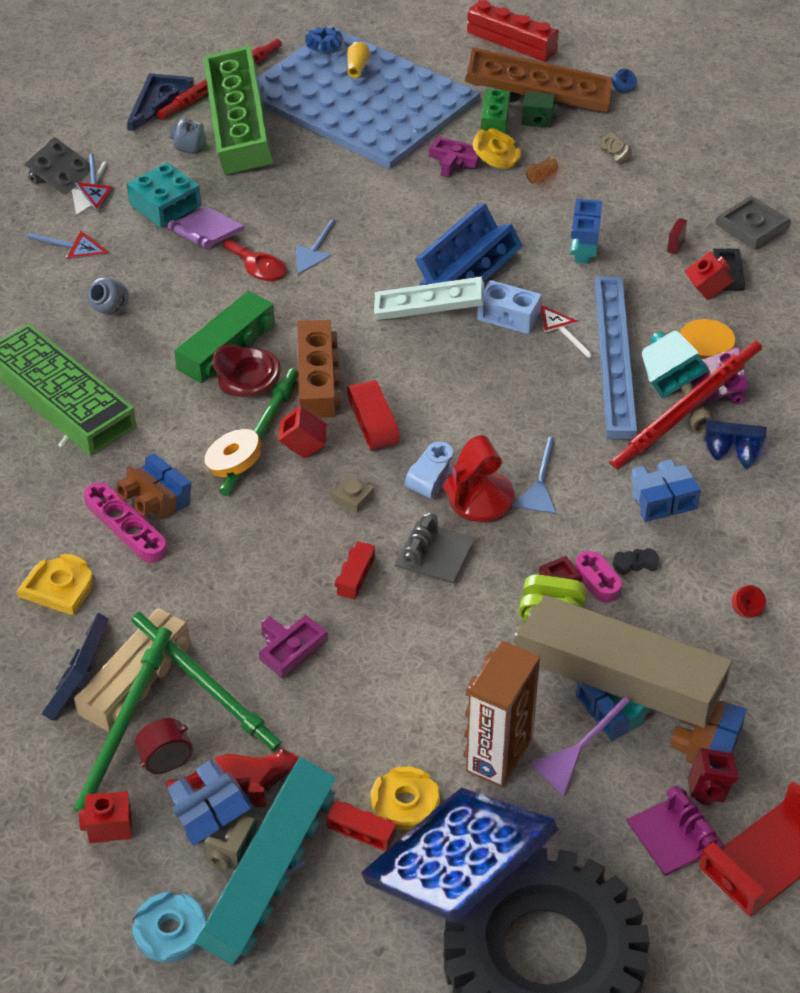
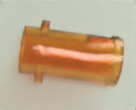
[526,157,558,183]

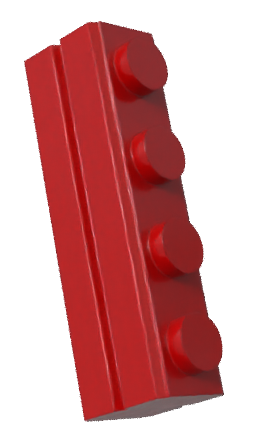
[467,0,559,62]

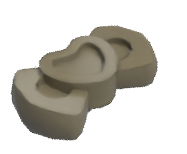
[600,133,632,164]

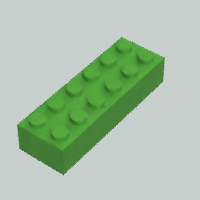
[203,45,273,175]

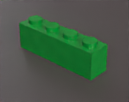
[174,290,275,384]

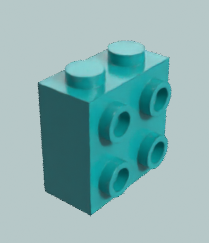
[126,162,202,228]

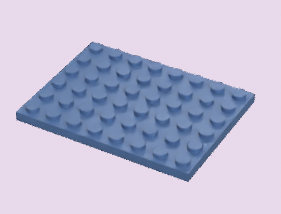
[259,27,480,169]

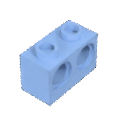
[477,280,542,334]

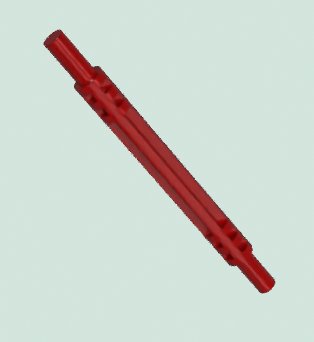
[157,38,282,120]
[609,340,762,470]

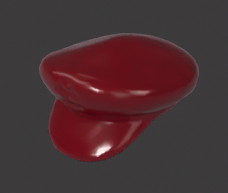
[213,345,281,397]

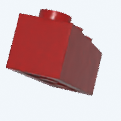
[334,541,376,600]
[327,800,396,852]

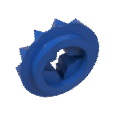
[305,26,343,52]

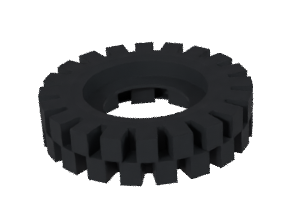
[443,848,650,993]

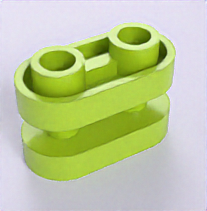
[518,575,587,622]

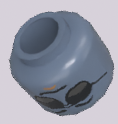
[169,118,207,154]
[88,277,129,315]

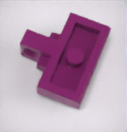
[429,136,481,178]
[259,615,328,679]

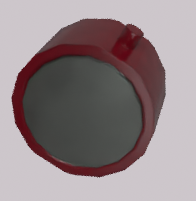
[134,718,193,775]

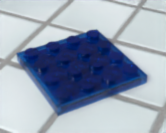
[361,787,558,923]

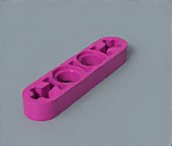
[84,482,167,563]

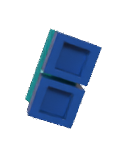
[569,199,602,264]
[576,681,654,741]

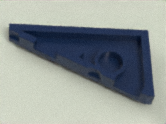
[127,73,195,131]
[42,613,109,721]

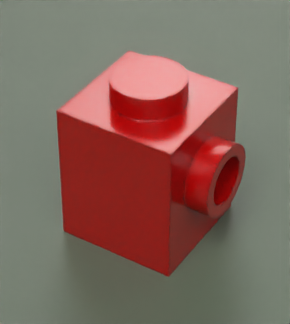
[684,251,734,300]
[278,405,326,458]
[79,791,132,843]

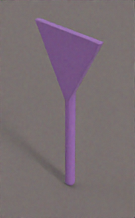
[530,696,630,797]

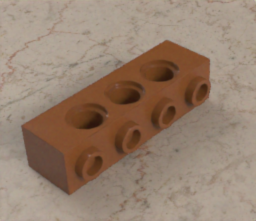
[297,320,340,418]

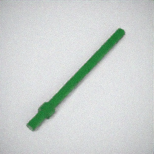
[219,368,299,496]
[131,611,282,752]
[73,627,172,812]

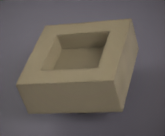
[331,475,374,513]

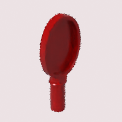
[223,239,286,282]

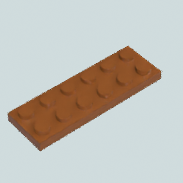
[465,47,612,112]

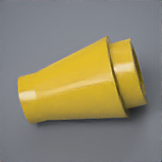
[347,42,371,78]

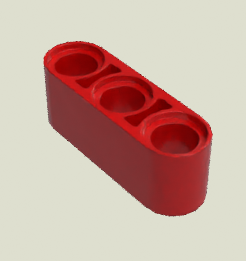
[347,380,400,451]

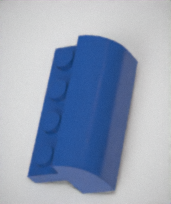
[415,203,523,285]

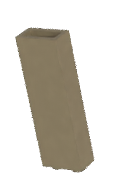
[513,595,732,728]

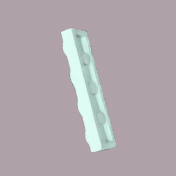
[374,277,484,320]

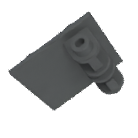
[25,137,90,195]
[395,512,475,584]

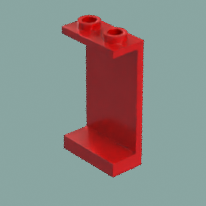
[699,781,800,917]

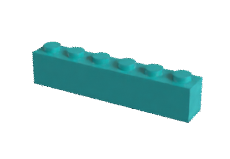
[194,757,336,965]

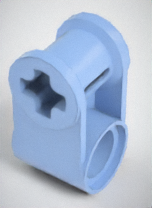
[404,442,453,500]

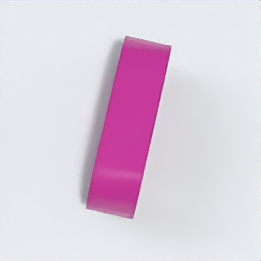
[575,551,622,602]

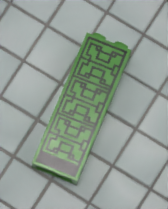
[0,323,137,456]

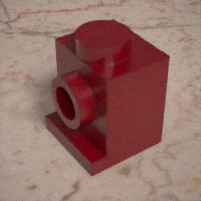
[687,748,738,805]

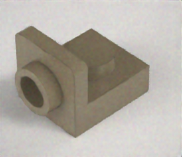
[204,814,256,870]

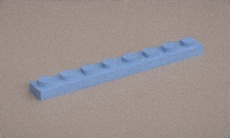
[594,276,637,439]

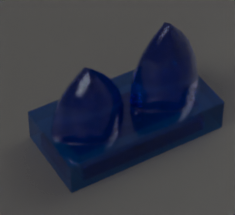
[703,420,767,469]

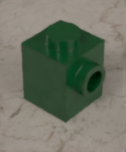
[522,92,559,128]

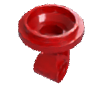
[442,435,515,522]

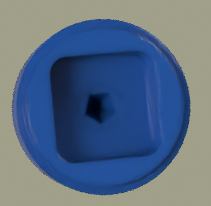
[612,68,637,93]

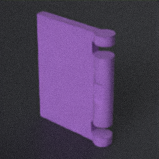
[168,206,245,250]

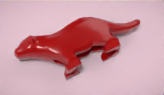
[165,749,303,807]

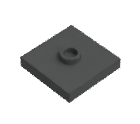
[715,195,791,249]

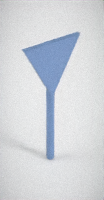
[512,437,556,514]

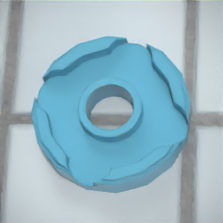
[133,892,206,963]

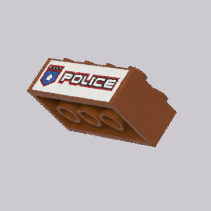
[463,640,540,788]

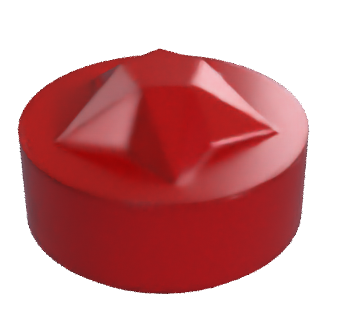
[732,585,766,618]

